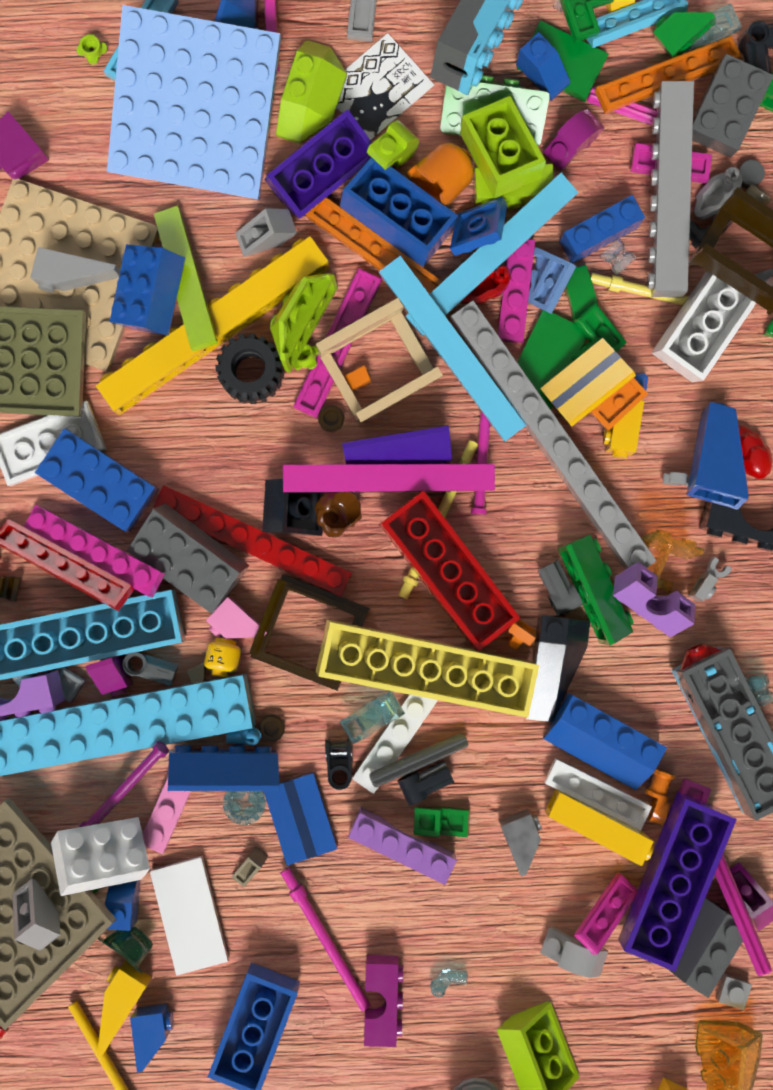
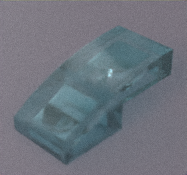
[687,3,742,52]

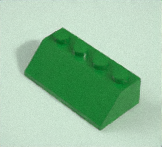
[557,535,634,646]

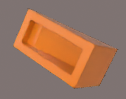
[339,365,371,396]

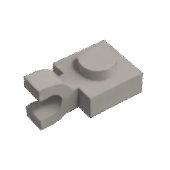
[688,557,732,601]

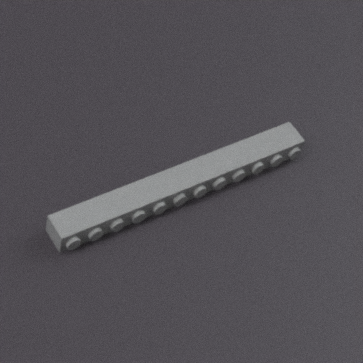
[451,301,657,570]

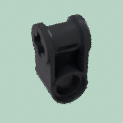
[325,737,353,790]

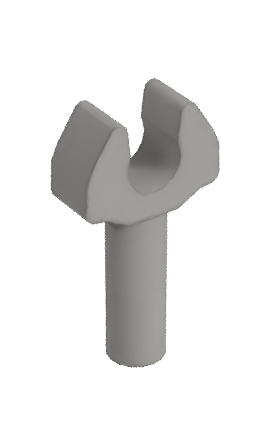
[663,472,690,486]

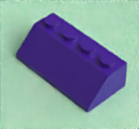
[264,109,372,219]
[342,425,452,465]

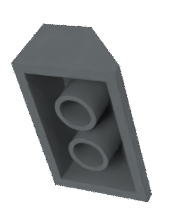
[668,897,743,998]

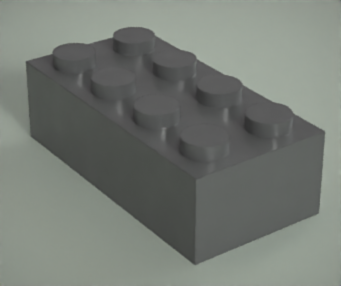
[127,503,250,614]

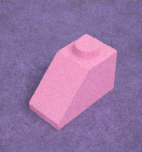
[206,597,267,639]

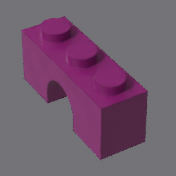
[364,955,403,1047]

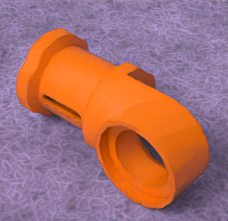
[645,768,676,825]

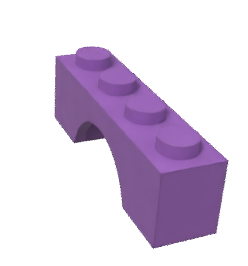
[0,670,65,721]
[348,807,457,885]

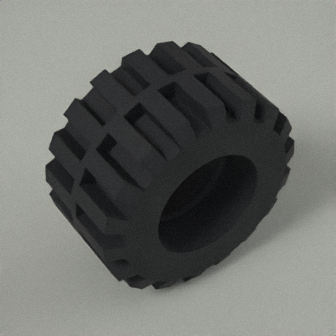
[215,333,284,404]

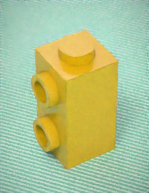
[603,400,644,459]

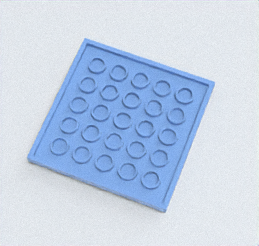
[107,5,282,200]

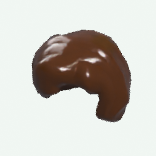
[314,492,362,538]

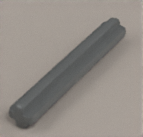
[369,733,468,787]

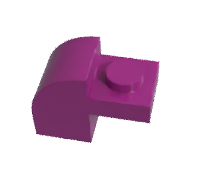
[544,109,605,170]

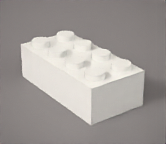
[651,271,756,382]

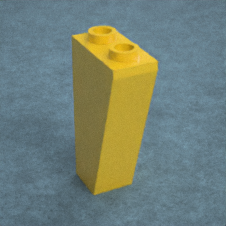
[545,789,654,866]

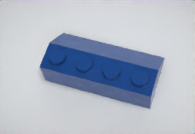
[543,693,667,790]
[168,745,280,791]

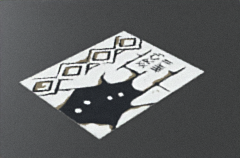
[337,33,434,140]

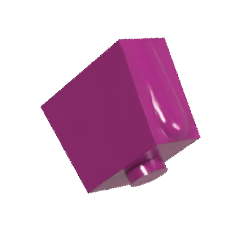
[0,111,49,180]

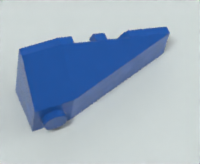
[214,0,258,29]

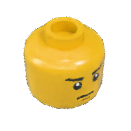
[204,638,241,678]

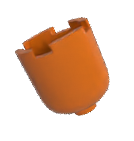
[407,143,474,207]

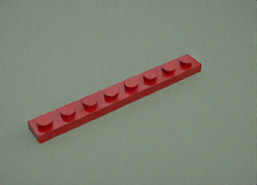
[152,485,352,597]

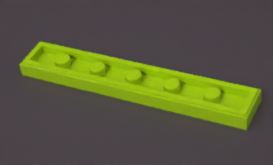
[154,205,218,352]

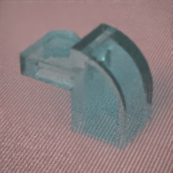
[339,691,405,744]

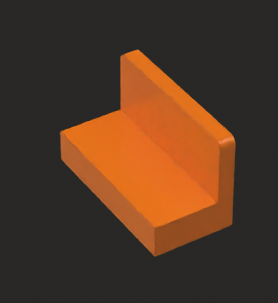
[588,378,648,431]

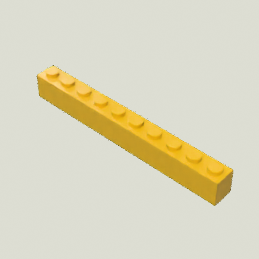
[96,236,330,415]

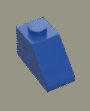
[516,32,570,101]
[105,880,140,931]
[130,1003,174,1073]

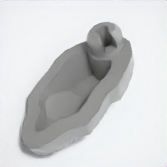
[694,167,742,219]

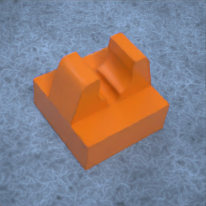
[507,619,537,650]

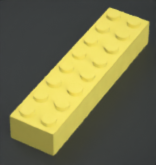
[316,620,539,718]

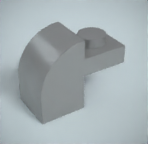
[540,927,608,978]

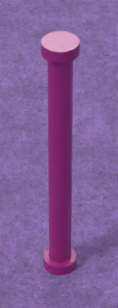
[79,741,169,827]

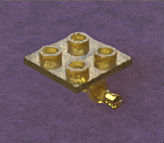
[640,530,705,593]

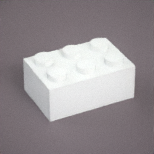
[51,817,150,896]

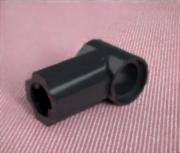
[397,760,454,806]

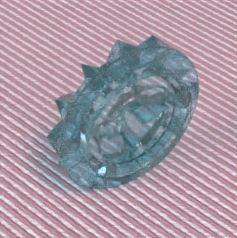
[223,791,265,825]

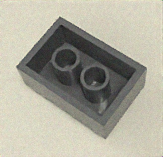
[692,54,773,158]

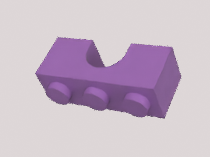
[613,562,695,637]

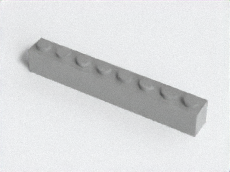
[647,81,694,298]

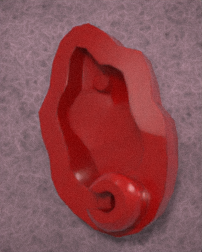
[460,266,511,305]
[738,425,773,479]

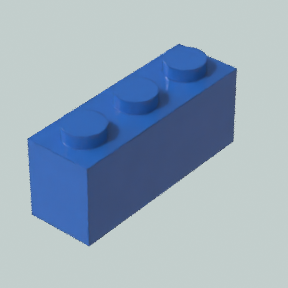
[559,195,645,264]

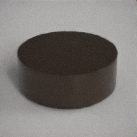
[318,405,344,433]
[258,714,286,742]

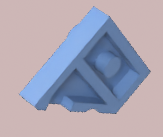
[528,247,576,314]

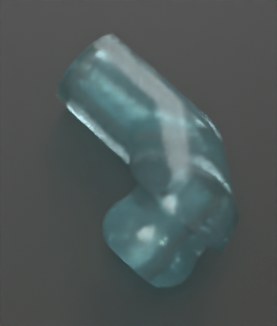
[430,968,468,997]

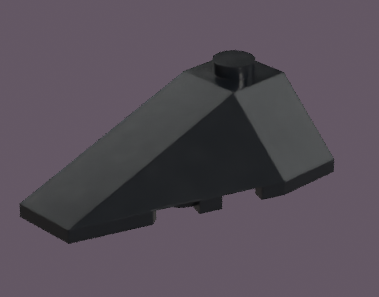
[526,615,590,722]

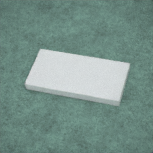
[0,400,107,487]
[150,855,229,976]

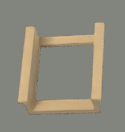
[316,298,443,423]

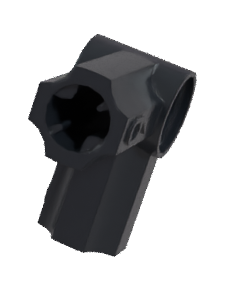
[738,21,773,74]

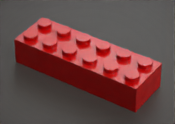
[379,490,521,651]

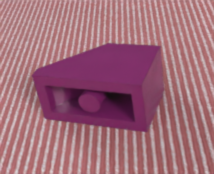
[86,655,134,697]
[730,862,773,932]

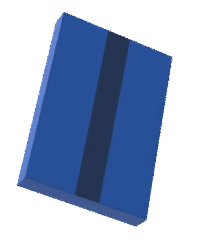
[264,772,338,866]

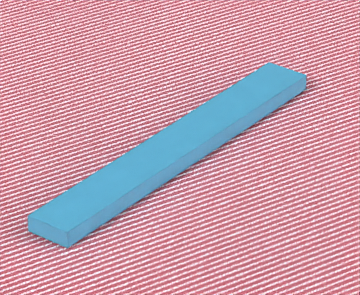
[406,173,578,336]
[379,256,526,442]

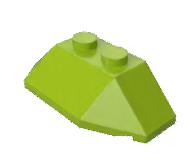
[276,40,347,144]
[270,273,338,373]

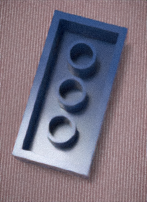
[340,157,458,267]
[35,428,159,532]
[208,962,300,1090]

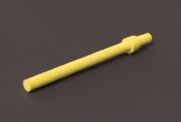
[590,273,689,305]

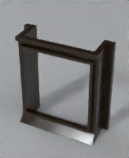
[688,187,773,315]
[249,575,370,691]

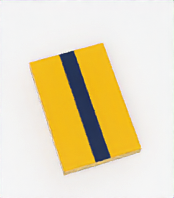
[540,338,636,427]

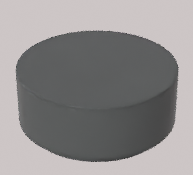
[738,160,765,188]

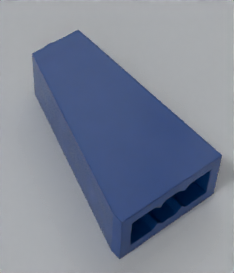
[686,402,749,510]

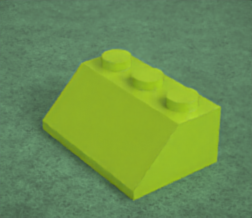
[497,1001,580,1090]

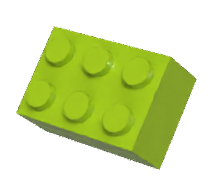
[460,96,546,199]

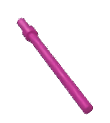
[280,867,370,1011]

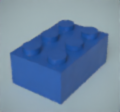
[109,244,185,335]

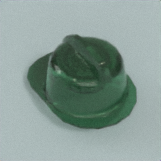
[98,927,153,973]

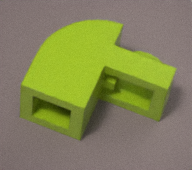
[367,120,419,170]

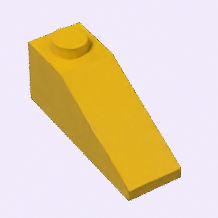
[97,960,152,1056]

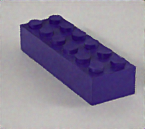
[618,791,737,972]

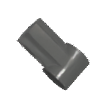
[537,560,583,617]
[123,651,179,686]

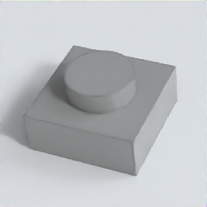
[716,973,752,1010]

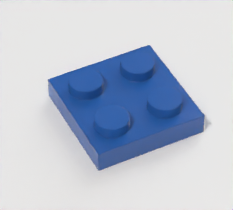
[450,197,507,256]

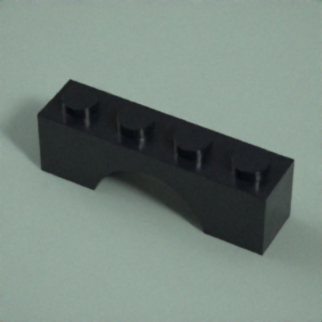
[699,501,773,552]

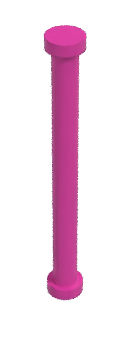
[471,411,490,515]

